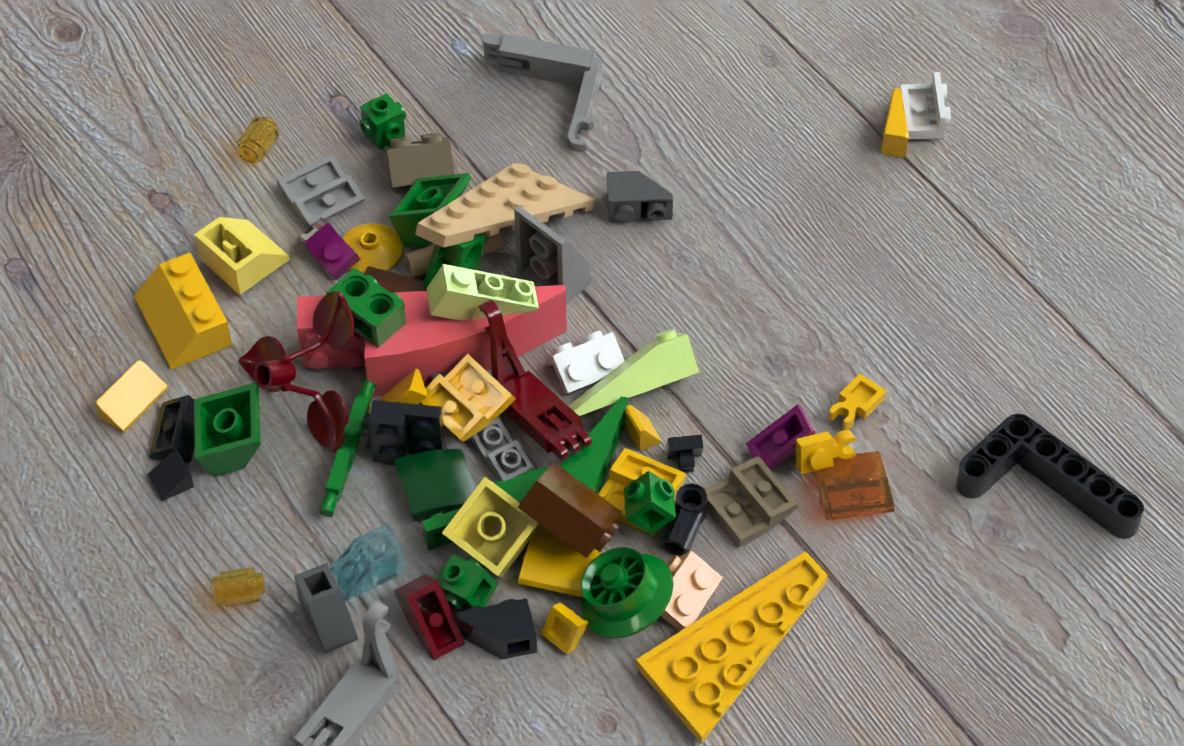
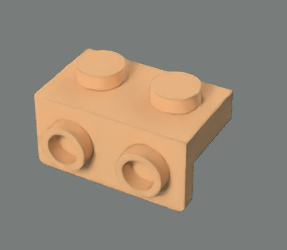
[661,551,723,631]

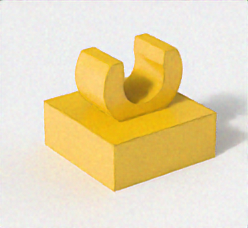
[540,602,589,654]

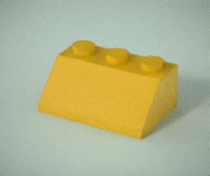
[134,252,232,370]

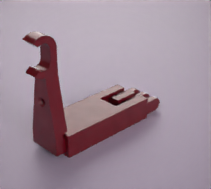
[478,300,592,461]

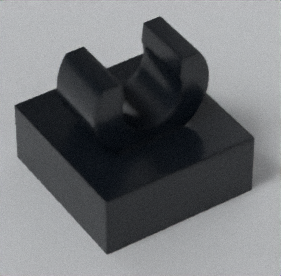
[666,434,704,473]

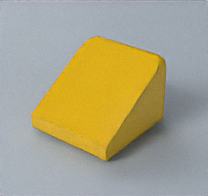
[625,405,661,451]

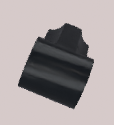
[660,483,707,557]

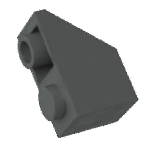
[607,171,673,222]
[294,563,358,653]

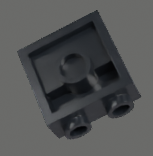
[363,400,445,465]

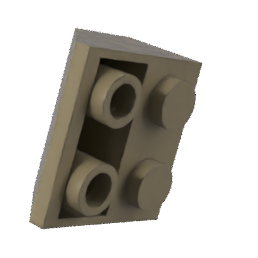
[384,133,455,188]

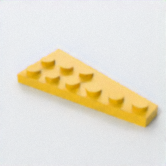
[636,551,828,744]

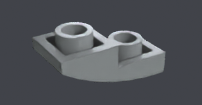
[469,417,534,481]

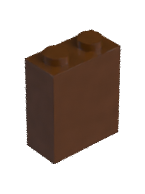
[517,462,622,558]

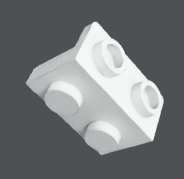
[900,72,951,139]
[547,330,625,395]

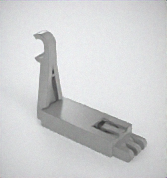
[482,33,603,152]
[294,601,399,746]

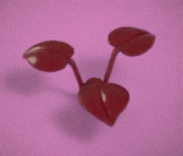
[238,291,354,453]

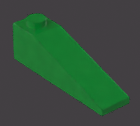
[560,396,628,494]

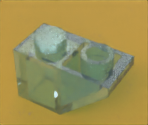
[330,524,406,602]

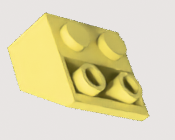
[194,217,290,295]

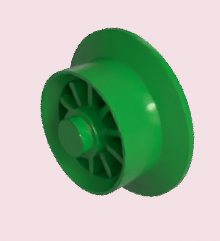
[581,547,674,639]

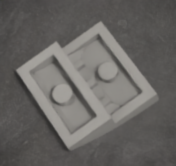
[277,154,365,227]

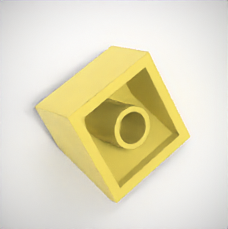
[442,477,542,577]

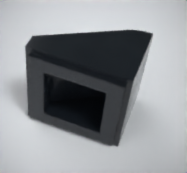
[148,450,194,501]

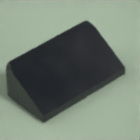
[149,395,195,463]

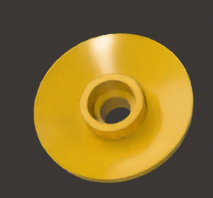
[342,223,403,274]

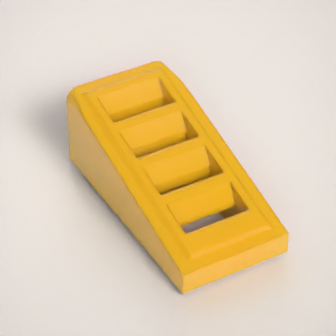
[881,88,909,158]

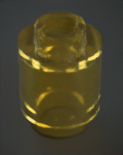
[237,117,280,163]
[212,567,266,607]

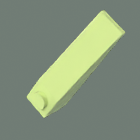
[569,329,699,416]

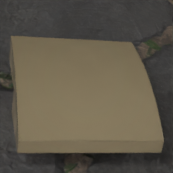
[705,456,799,548]

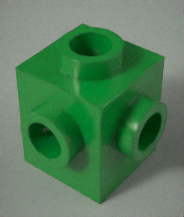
[359,93,406,150]
[624,471,676,535]
[436,554,498,610]

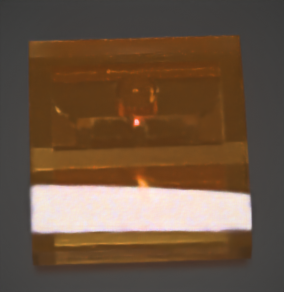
[812,451,894,520]

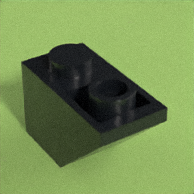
[457,598,537,660]

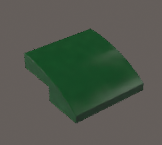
[394,449,476,521]

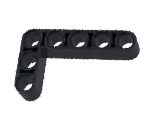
[956,413,1144,539]

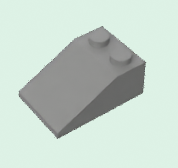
[514,206,590,304]

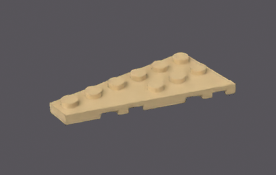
[415,163,596,248]

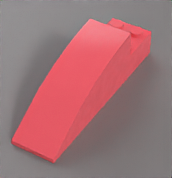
[297,285,567,398]

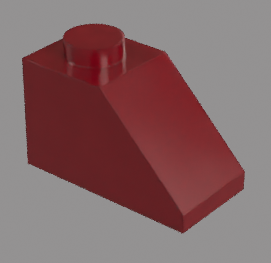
[394,574,466,660]

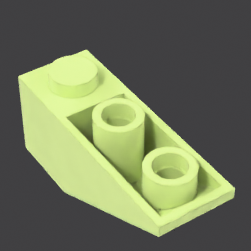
[426,264,539,321]

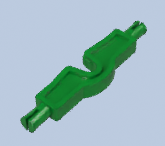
[319,380,376,517]

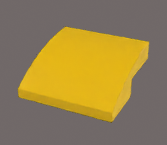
[421,353,516,442]
[598,448,686,537]
[518,526,602,598]

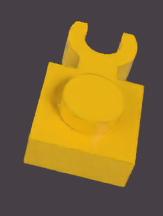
[829,373,887,430]
[796,430,856,474]

